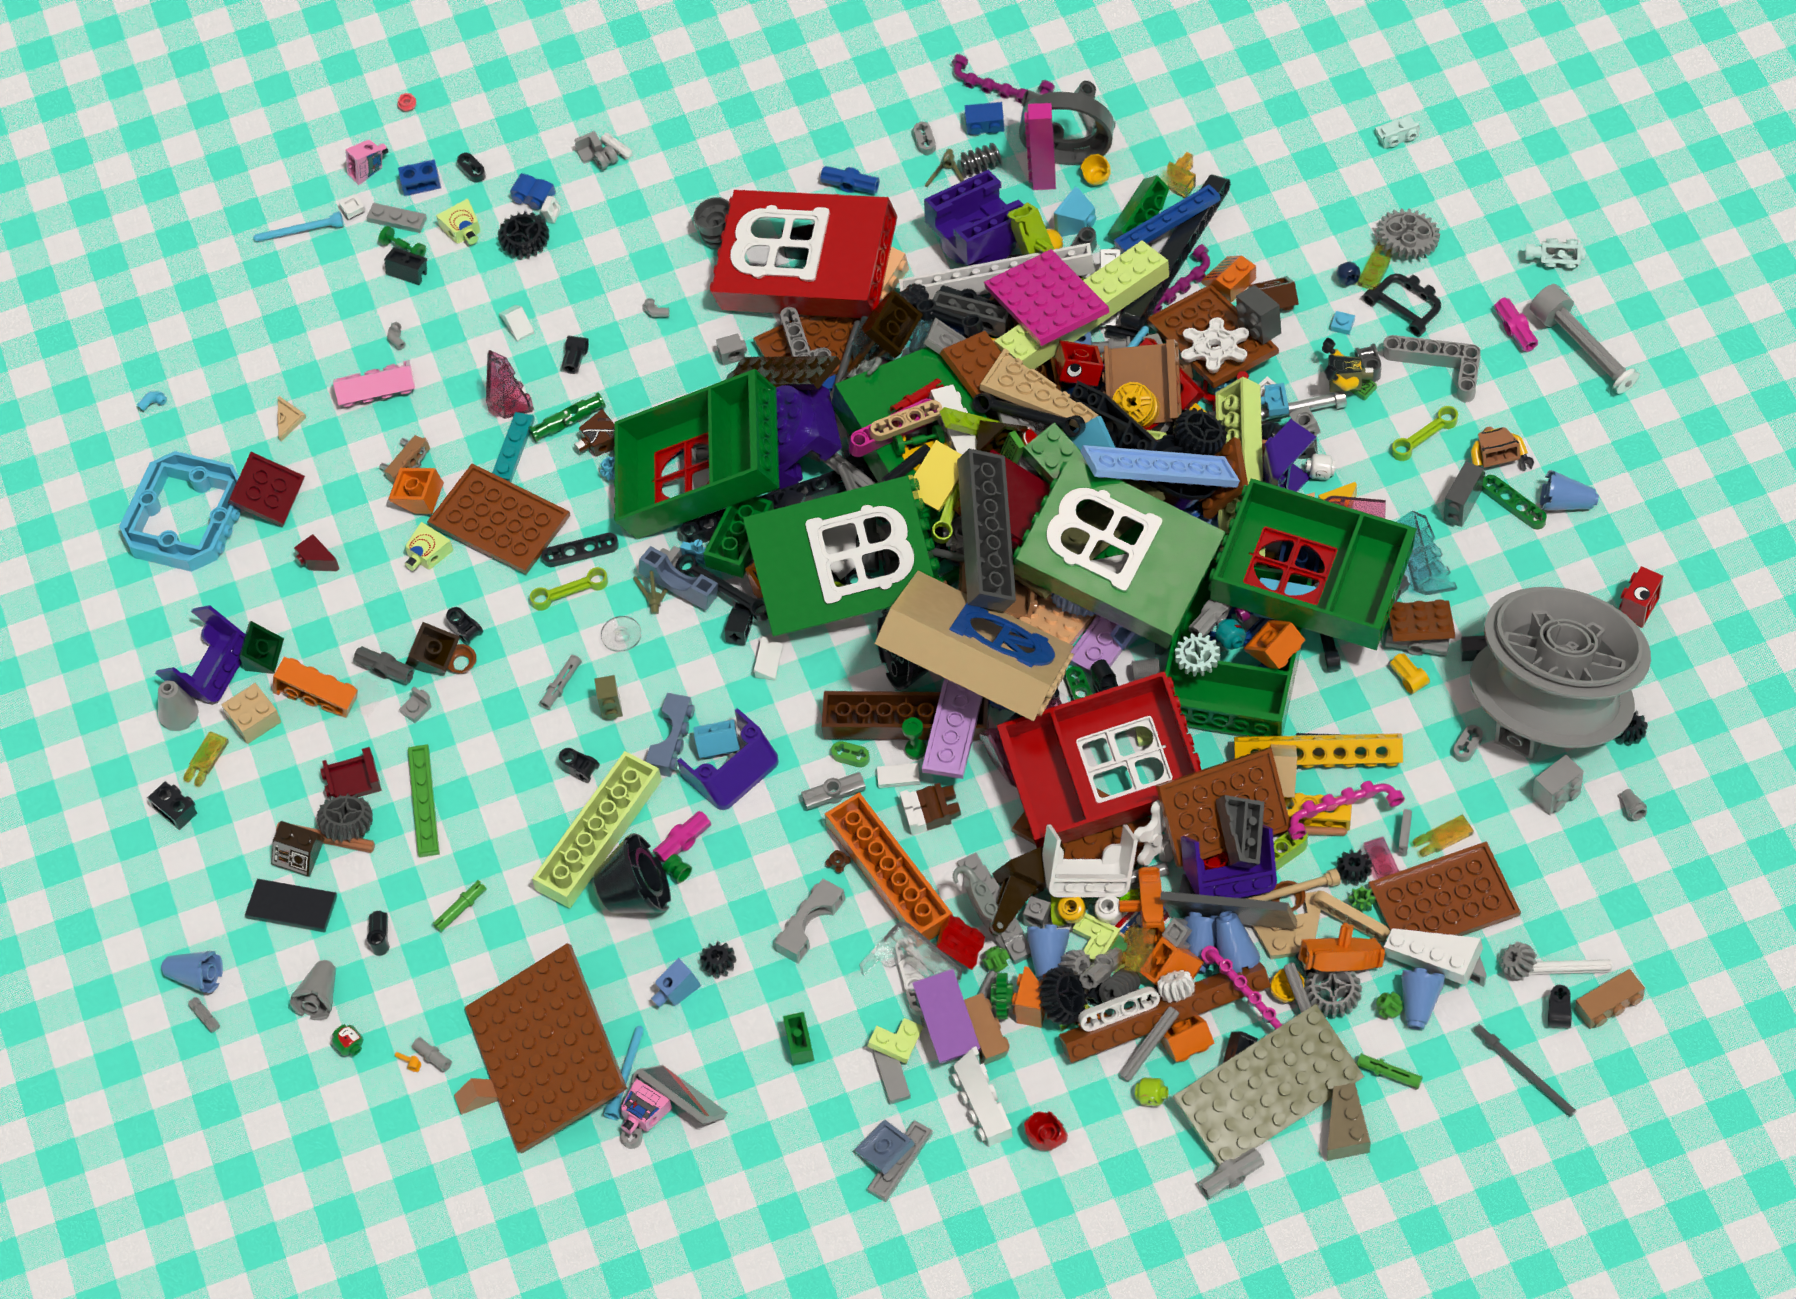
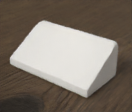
[754,636,783,680]

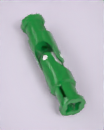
[528,392,606,442]

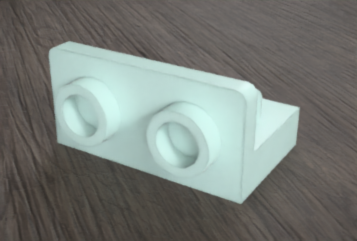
[1375,115,1420,149]

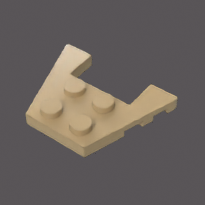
[1251,892,1321,959]

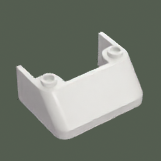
[1042,825,1138,897]

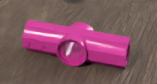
[1494,297,1538,352]
[653,811,711,864]

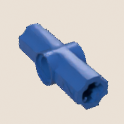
[820,166,880,194]

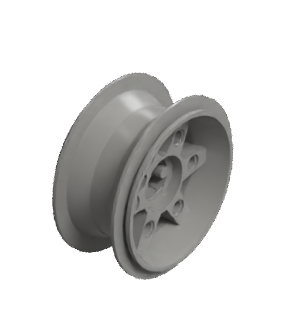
[1470,587,1651,748]

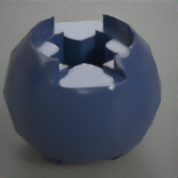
[1336,261,1360,286]

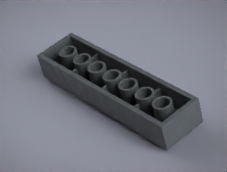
[957,448,1016,611]

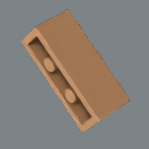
[1575,969,1645,1029]
[964,993,1010,1065]

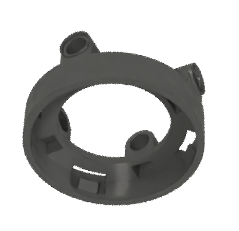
[1019,80,1116,165]

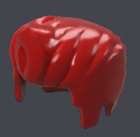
[1024,1111,1068,1151]

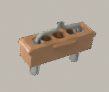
[379,435,430,483]

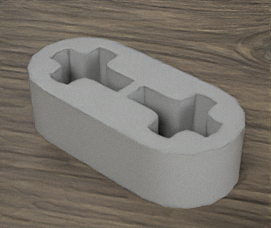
[914,122,936,155]
[1453,725,1483,762]

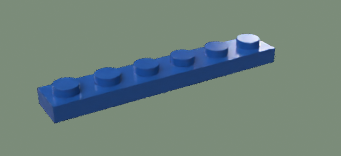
[1114,185,1221,253]

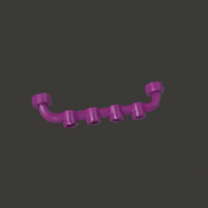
[952,54,1055,104]
[1121,244,1211,314]

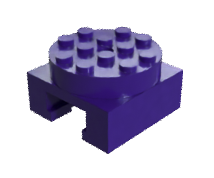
[924,169,1026,266]
[776,385,842,489]

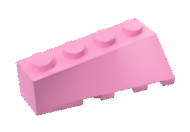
[333,360,415,407]

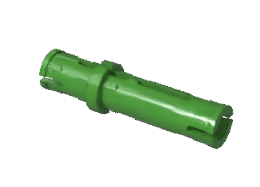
[432,880,487,933]
[1357,1053,1423,1089]

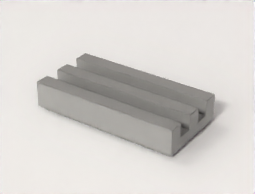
[1398,809,1412,857]

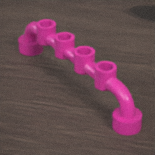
[1288,781,1405,840]
[1201,946,1282,1030]

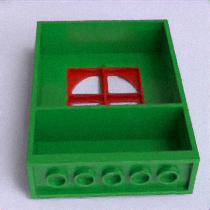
[613,369,779,539]
[1208,478,1417,651]

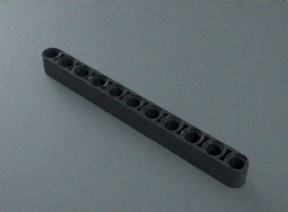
[1121,174,1230,330]
[680,460,878,543]

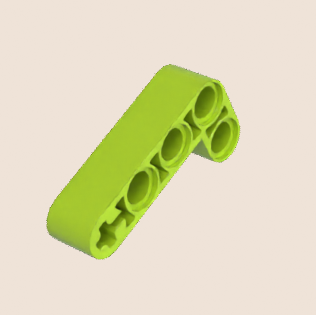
[1252,832,1308,896]

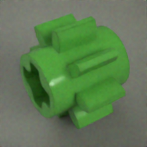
[1348,886,1375,913]
[982,945,1010,972]
[1376,991,1403,1019]

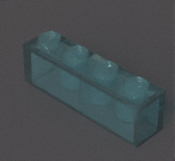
[1396,510,1457,595]

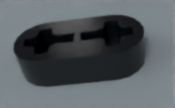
[457,152,486,183]

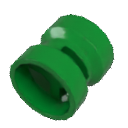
[663,854,692,883]

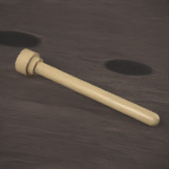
[1246,868,1341,901]

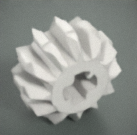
[1157,970,1195,1003]

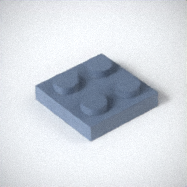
[855,1119,915,1175]

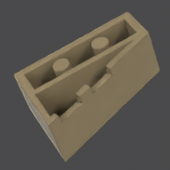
[1327,1083,1370,1161]

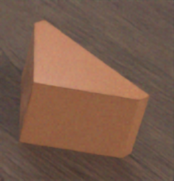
[454,1078,499,1115]

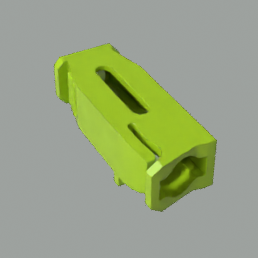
[1007,202,1054,256]

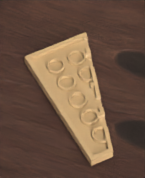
[980,348,1099,428]

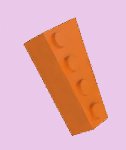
[273,656,358,718]

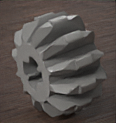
[1500,941,1537,980]
[1058,950,1093,978]

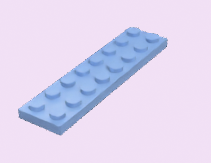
[1080,445,1240,488]

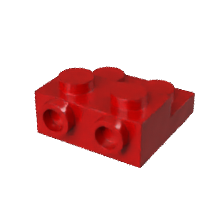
[936,914,985,970]

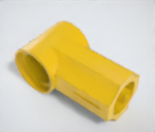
[1390,653,1430,694]

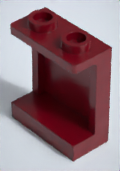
[320,747,382,798]

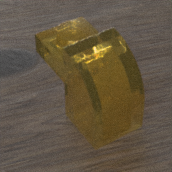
[1167,152,1196,199]

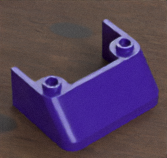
[1263,419,1316,492]
[155,605,245,703]
[677,708,779,810]
[1181,825,1277,898]

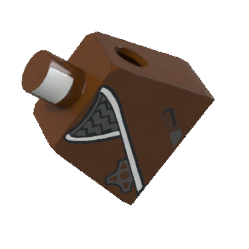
[574,409,615,456]

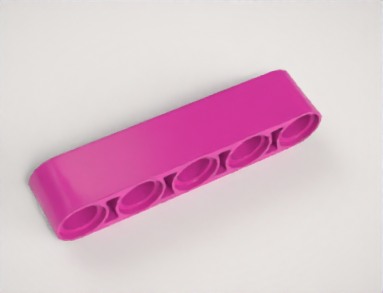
[849,399,936,457]

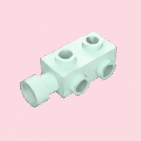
[1525,238,1585,268]

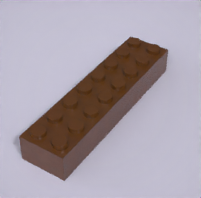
[822,691,990,740]

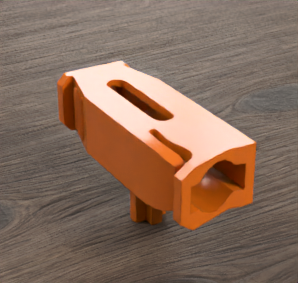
[1119,867,1165,944]
[1298,923,1385,972]

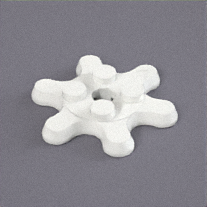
[1181,317,1249,373]
[1134,800,1173,866]

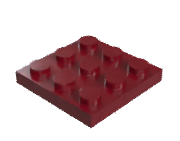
[228,452,305,527]

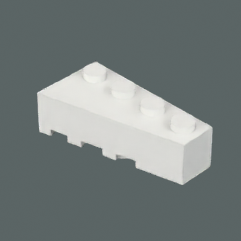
[1384,928,1483,985]

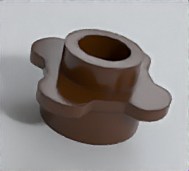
[826,850,851,873]

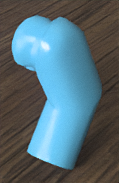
[137,391,167,411]

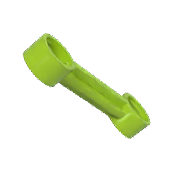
[1392,406,1458,461]
[931,483,960,544]
[530,567,608,611]

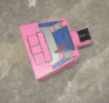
[346,140,388,185]
[621,1079,672,1134]

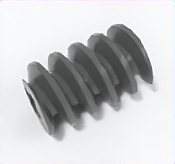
[960,143,1002,176]
[1099,968,1140,1002]

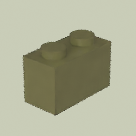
[594,675,623,720]

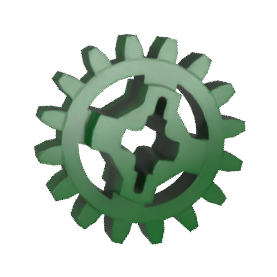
[991,973,1014,1019]

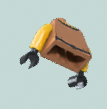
[1471,427,1534,478]

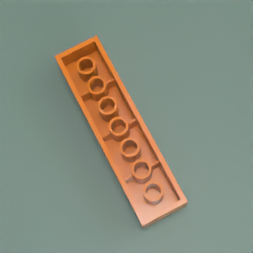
[825,792,953,947]

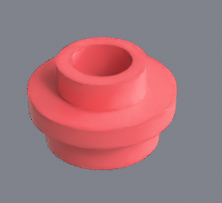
[398,93,416,111]

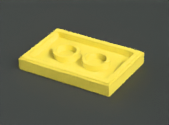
[914,440,962,512]

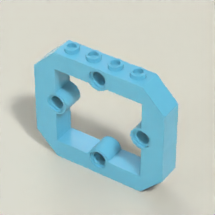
[119,451,241,572]

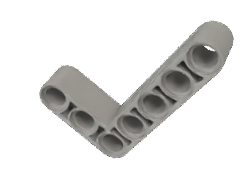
[1383,335,1481,402]

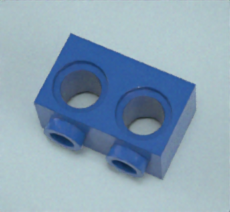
[398,159,441,196]

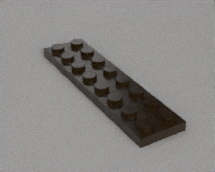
[727,356,841,390]

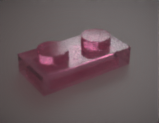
[1363,836,1399,879]

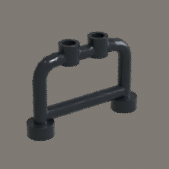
[1362,273,1442,337]

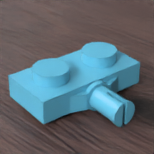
[1261,383,1289,416]
[680,539,706,565]

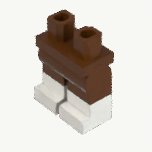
[900,783,961,835]

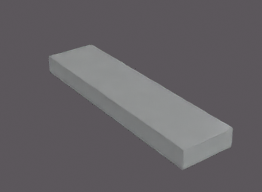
[867,1120,933,1202]

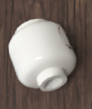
[1305,453,1336,480]
[1094,896,1123,925]

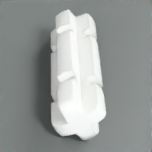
[601,133,633,159]

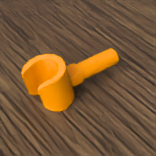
[395,1052,421,1072]

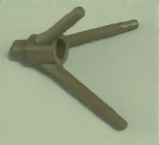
[925,149,964,187]
[633,571,668,614]

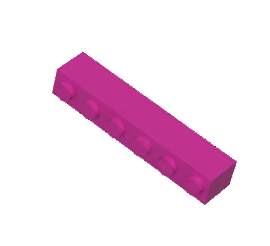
[1024,103,1056,190]

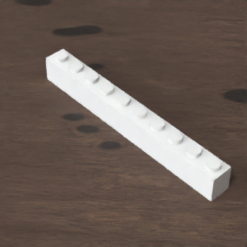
[899,243,1095,300]

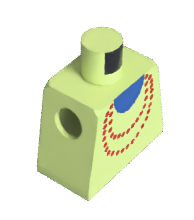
[436,199,480,245]
[405,522,453,571]

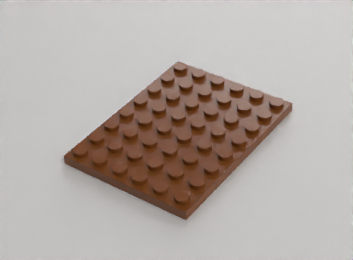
[465,943,627,1153]

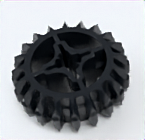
[498,211,549,259]
[1173,408,1227,456]
[1038,966,1087,1025]

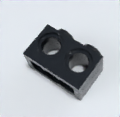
[147,781,197,831]

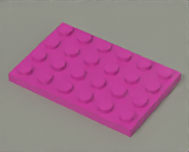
[984,249,1110,346]

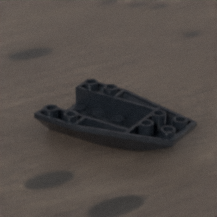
[1069,381,1158,451]

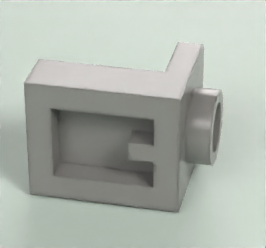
[399,687,432,724]

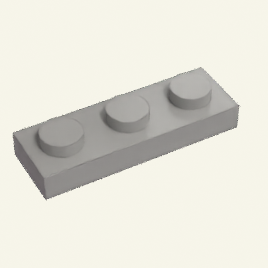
[366,203,427,233]

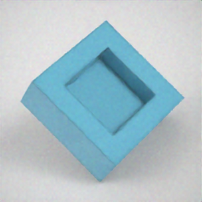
[1331,311,1355,335]

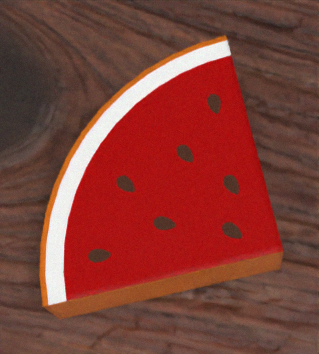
[1022,427,1038,446]

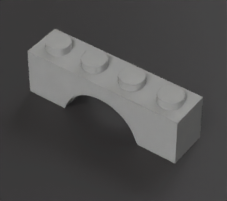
[775,879,845,964]

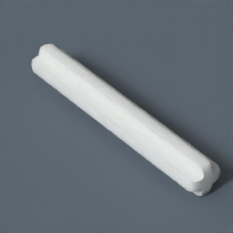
[1529,959,1612,974]

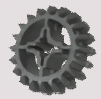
[317,794,373,843]

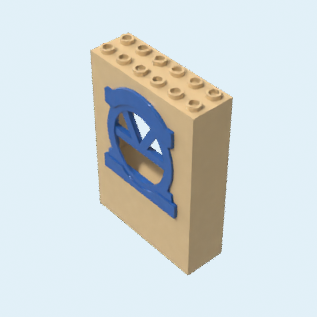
[874,571,1074,721]

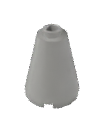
[158,681,199,731]
[290,960,336,1020]

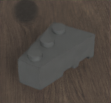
[1216,795,1264,868]

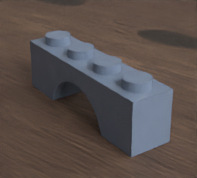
[638,546,718,610]
[645,693,695,777]

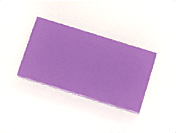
[912,969,981,1064]

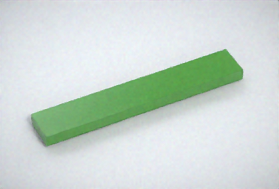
[408,744,440,858]

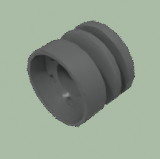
[693,197,730,249]

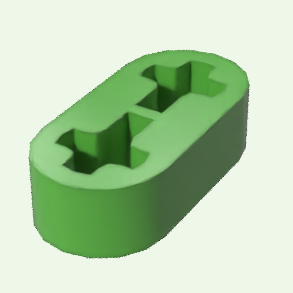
[831,741,870,767]

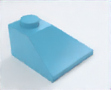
[1054,186,1096,237]

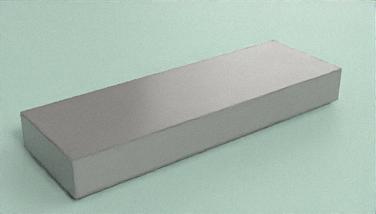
[873,1049,911,1104]

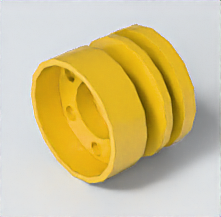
[1112,382,1160,428]

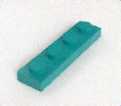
[492,412,535,482]

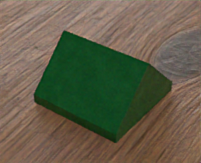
[239,621,284,674]

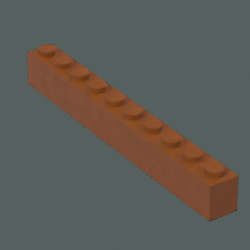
[1059,961,1271,1063]

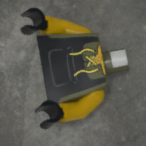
[1322,338,1373,392]

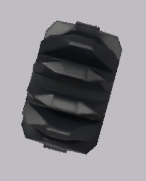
[1615,711,1648,746]
[1336,848,1372,885]
[700,941,736,978]

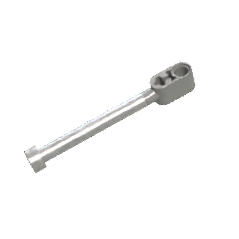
[1209,391,1347,421]

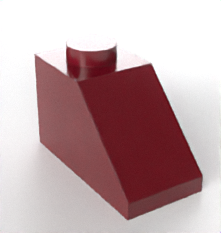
[294,534,340,571]

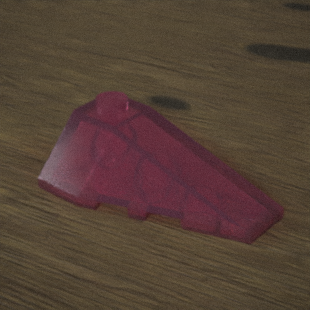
[486,350,534,419]

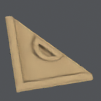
[277,396,306,442]

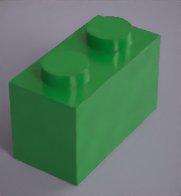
[783,1012,815,1065]

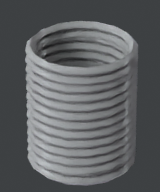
[1132,658,1160,681]

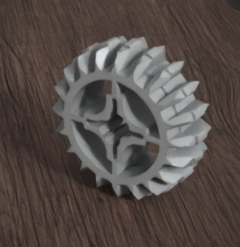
[1304,969,1362,1019]

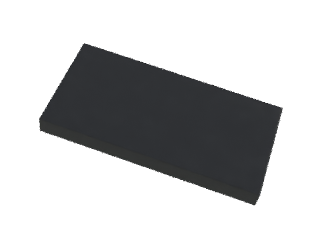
[245,878,337,932]

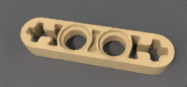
[870,400,942,441]
[1312,890,1390,942]

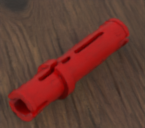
[890,378,944,414]

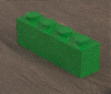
[1107,175,1169,241]

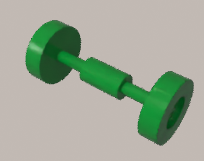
[378,226,426,257]
[892,424,945,455]
[902,717,926,760]

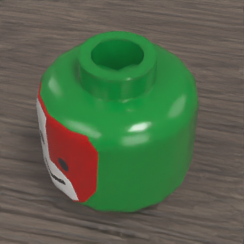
[332,1024,364,1056]

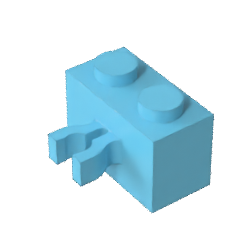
[694,719,740,758]

